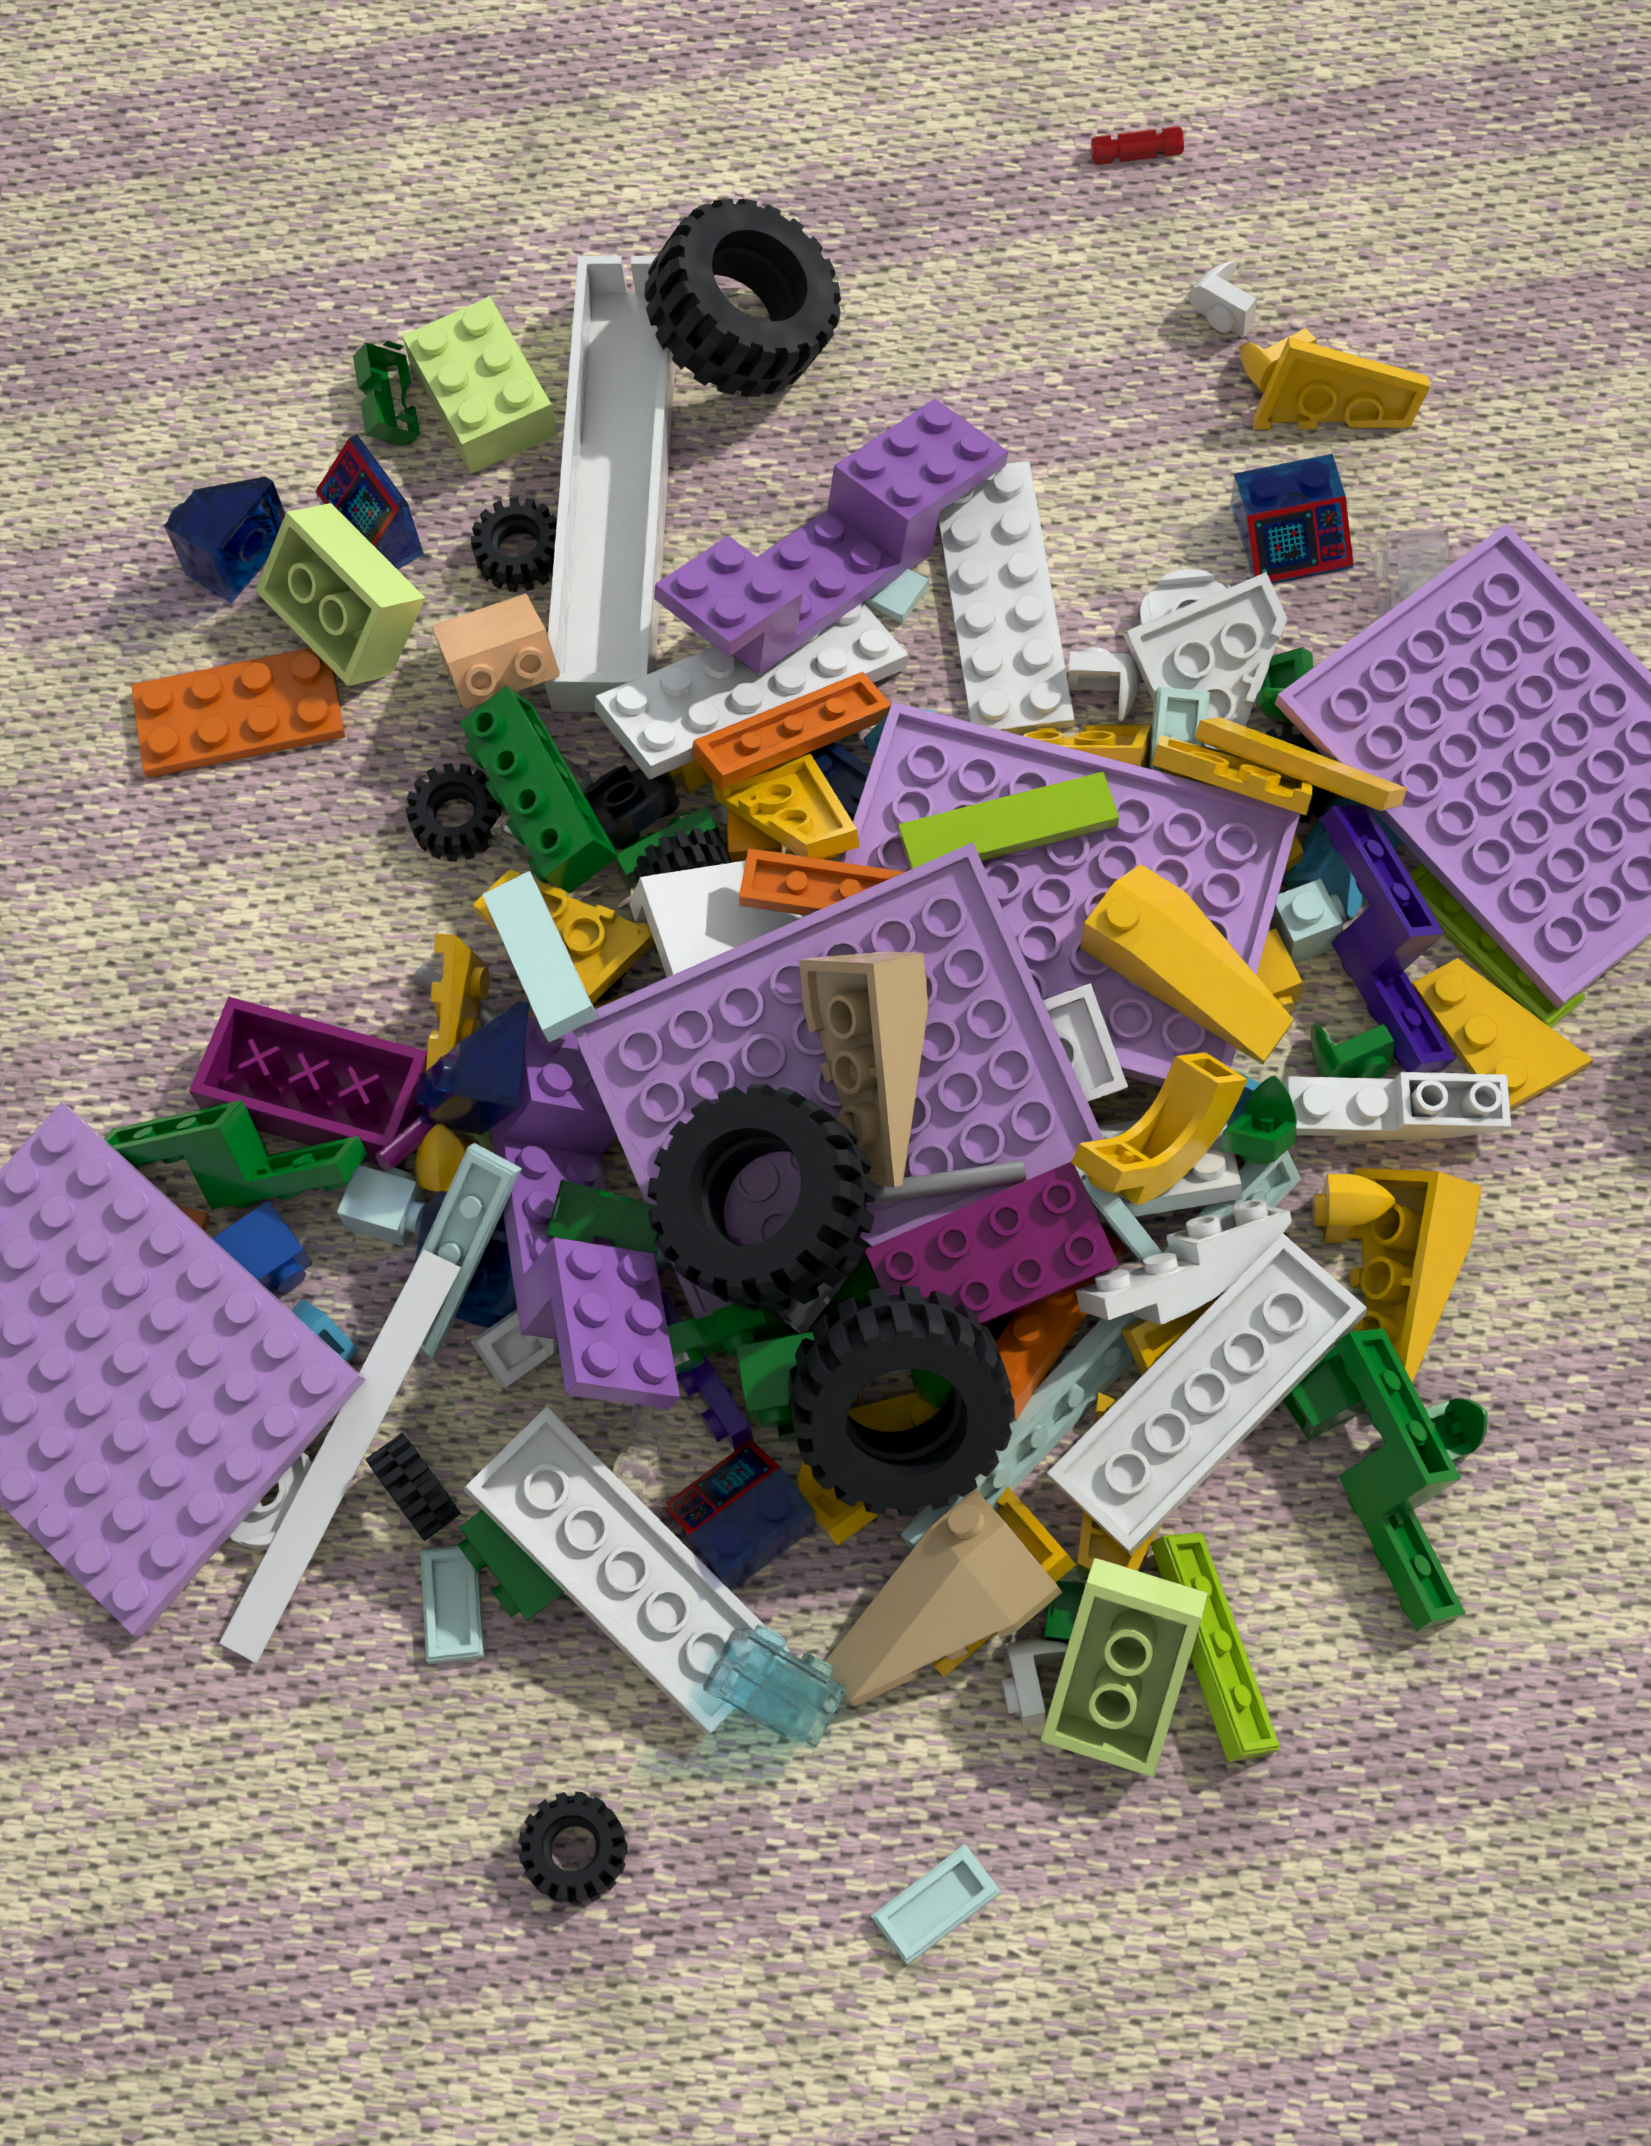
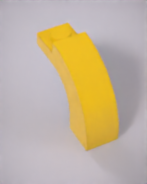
[1071,1052,1248,1205]

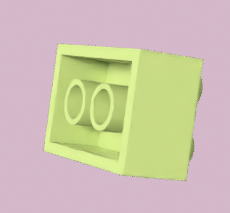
[402,296,558,474]
[255,503,425,686]
[1040,1558,1207,1778]

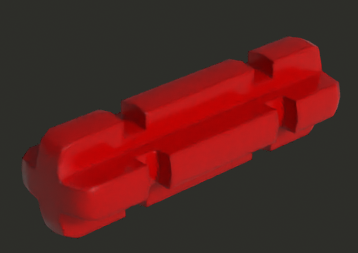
[1090,126,1184,165]

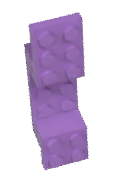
[654,399,1009,675]
[488,1014,680,1409]

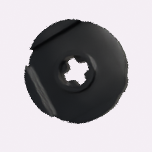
[584,765,680,849]

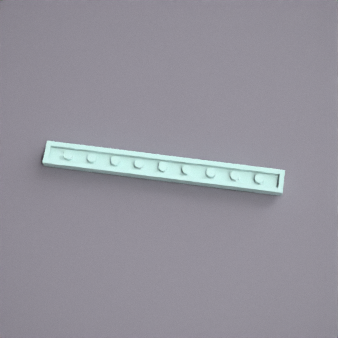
[901,1150,1301,1551]

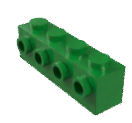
[459,685,619,893]

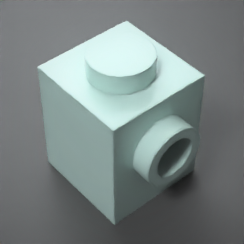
[1270,879,1346,964]
[337,1165,428,1247]

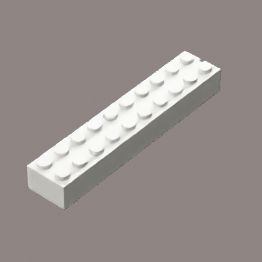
[544,256,675,712]

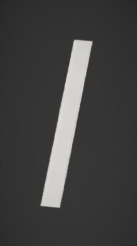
[219,1249,461,1663]

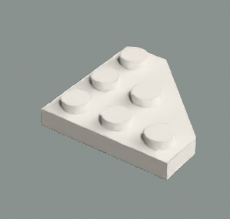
[1124,572,1288,752]

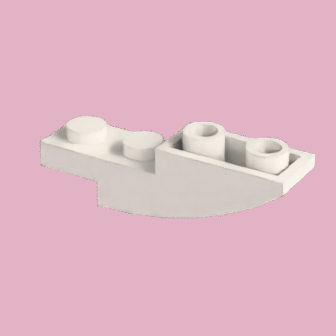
[1283,1072,1511,1142]
[1076,1200,1292,1325]

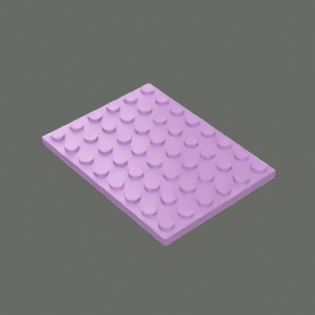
[1275,523,1651,1010]
[840,702,1300,1087]
[573,842,1104,1320]
[0,1102,366,1637]

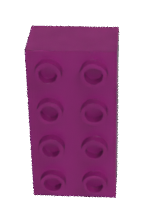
[189,996,427,1170]
[865,1161,1119,1325]

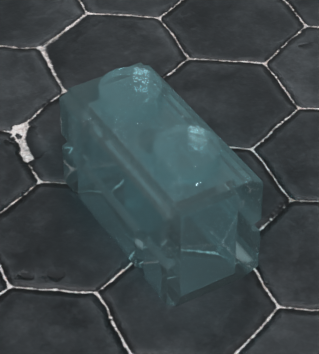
[703,1624,846,1749]

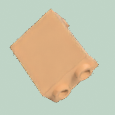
[431,593,560,709]

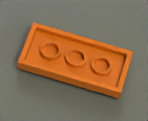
[131,648,346,778]

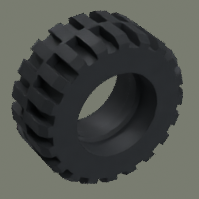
[644,199,841,397]
[647,1084,876,1311]
[788,1286,1015,1516]

